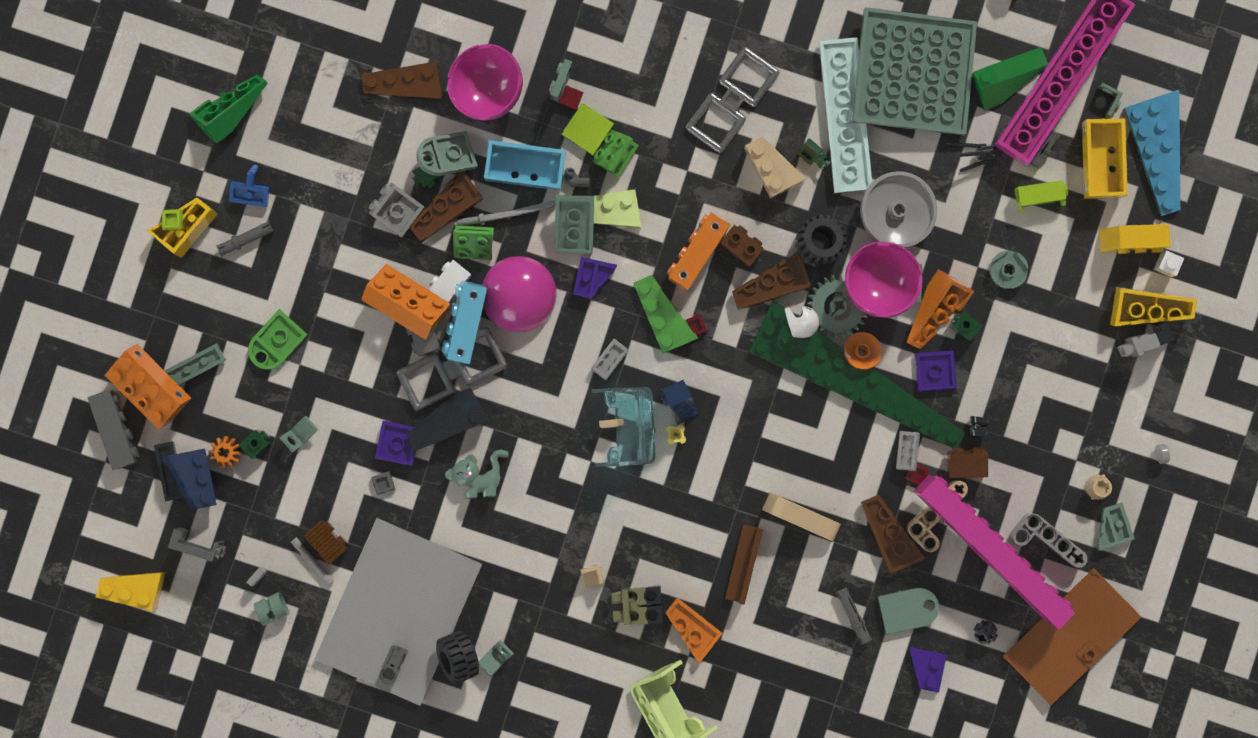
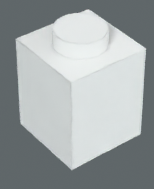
[1154,251,1184,277]

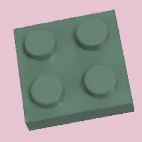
[549,59,573,103]

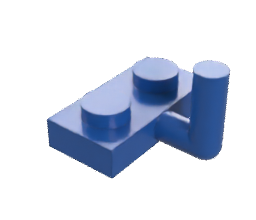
[229,165,270,207]

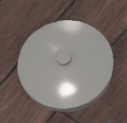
[860,171,937,248]

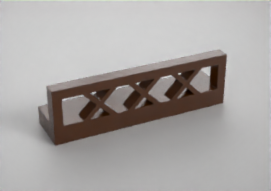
[725,524,763,605]

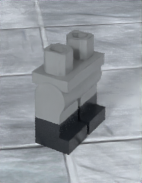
[1117,322,1175,357]

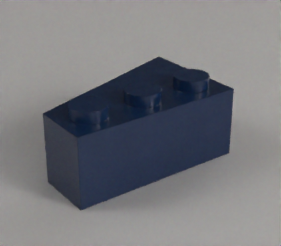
[660,380,698,425]
[162,448,217,510]

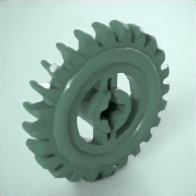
[807,275,868,338]

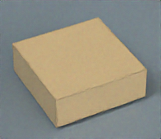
[599,419,624,428]

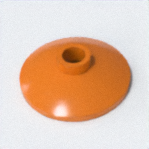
[844,332,882,370]

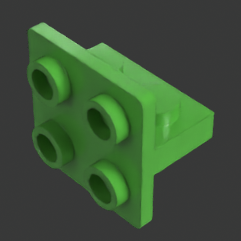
[592,130,639,178]
[453,226,494,260]

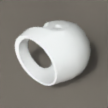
[784,306,819,338]

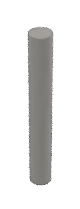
[291,537,334,586]

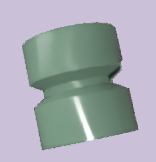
[254,592,289,626]

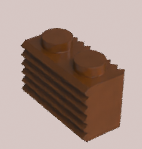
[304,520,348,565]

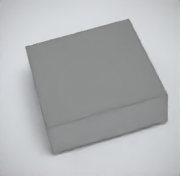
[247,567,267,587]

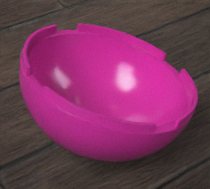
[448,44,523,121]
[845,242,922,318]
[482,256,557,332]

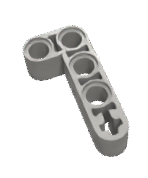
[1010,513,1087,568]

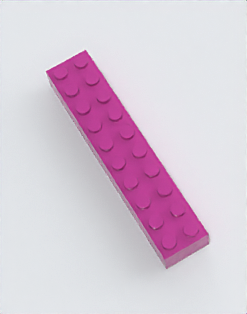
[993,0,1135,166]
[913,475,1075,630]

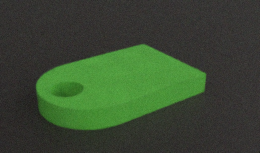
[248,309,308,370]

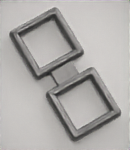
[685,47,780,153]
[397,327,507,411]

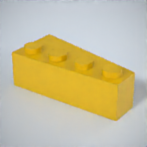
[1110,287,1198,326]

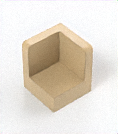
[580,564,604,588]

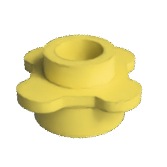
[666,425,686,445]

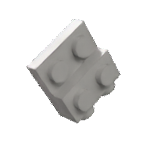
[369,183,424,237]

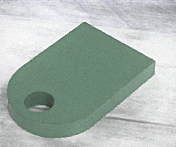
[416,131,478,176]
[877,588,939,635]

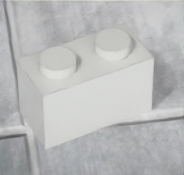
[429,260,472,303]

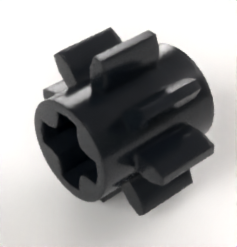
[973,620,998,645]

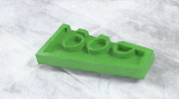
[634,275,698,353]

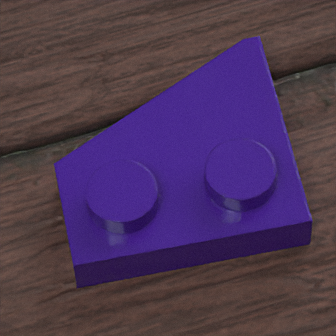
[573,257,617,299]
[909,647,947,693]

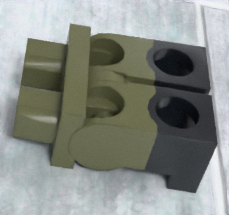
[612,585,663,625]

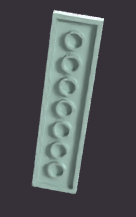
[819,37,872,194]

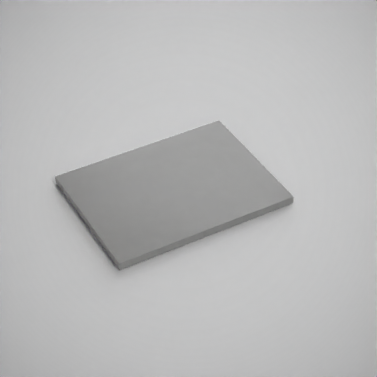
[315,518,482,706]

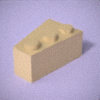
[744,137,806,199]

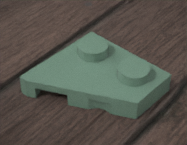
[1097,502,1135,551]

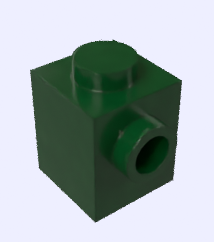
[412,158,443,189]
[950,312,982,342]
[239,429,271,459]

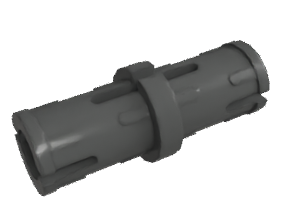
[1030,131,1060,168]

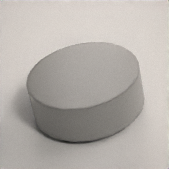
[1155,444,1170,464]

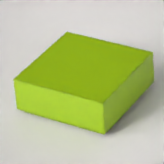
[162,209,183,231]

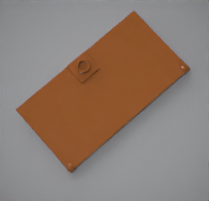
[1003,568,1141,705]

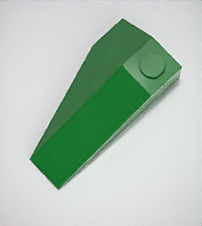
[972,47,1048,111]
[189,75,268,143]

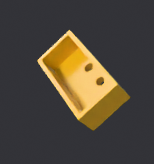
[1082,118,1128,199]

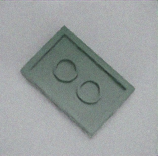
[554,195,594,254]

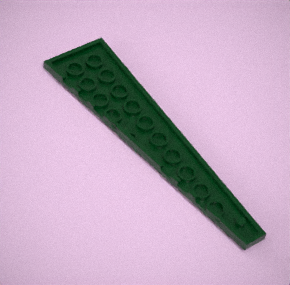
[749,300,965,448]

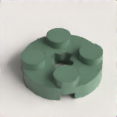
[989,251,1028,289]

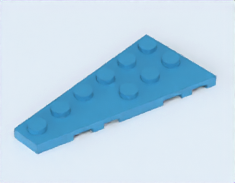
[1124,90,1181,216]

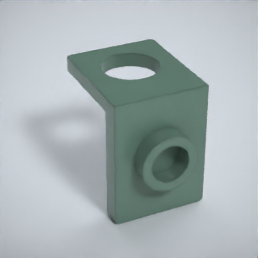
[1098,83,1123,119]
[280,416,318,452]
[479,640,514,676]

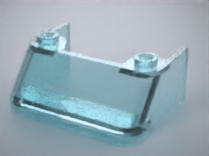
[592,387,656,467]

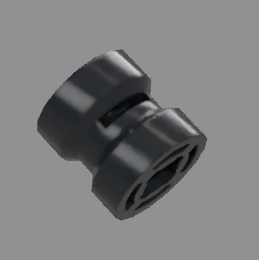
[968,416,990,437]

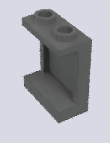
[168,527,227,562]

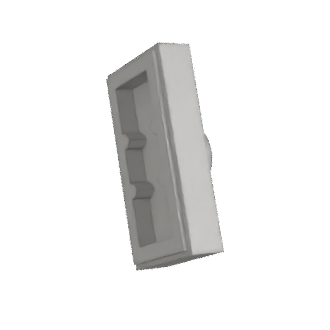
[591,339,629,380]
[896,431,920,471]

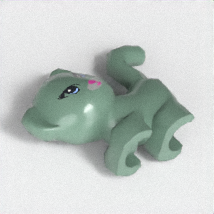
[445,449,509,499]

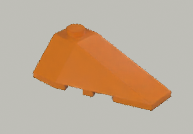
[907,269,974,349]

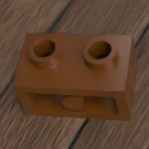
[719,224,764,268]
[947,448,988,478]

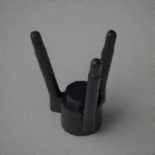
[947,142,995,172]

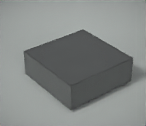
[371,471,396,495]

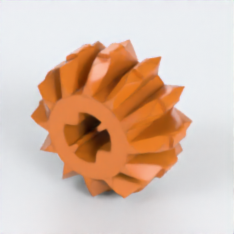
[208,436,242,469]

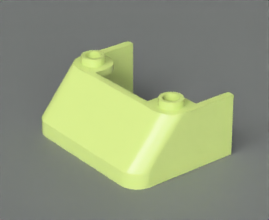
[630,660,718,738]

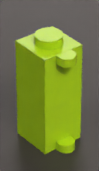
[1014,180,1068,213]

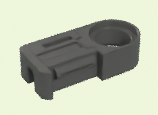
[379,645,408,684]

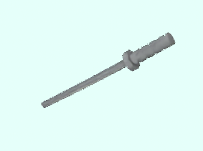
[453,200,556,227]

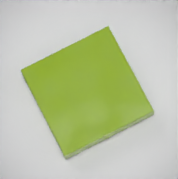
[561,103,614,156]

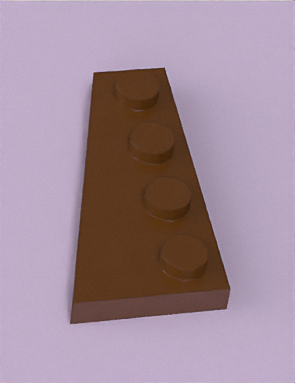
[361,61,443,100]
[409,171,483,243]
[732,252,811,311]
[861,495,925,573]

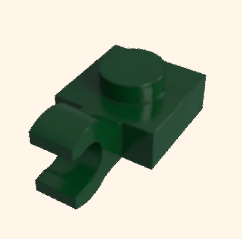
[796,138,831,171]

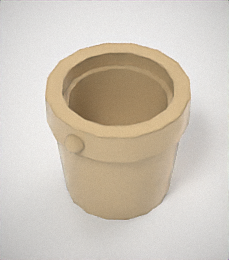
[1085,474,1112,500]

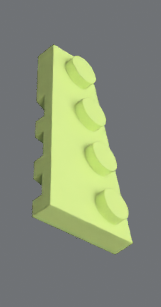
[594,189,641,228]

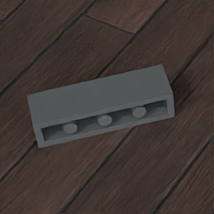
[87,390,139,470]

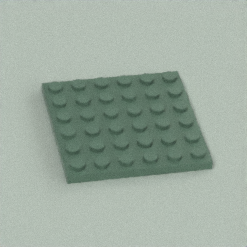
[852,7,977,136]

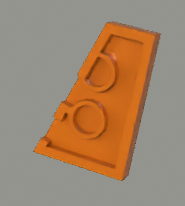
[665,597,723,663]

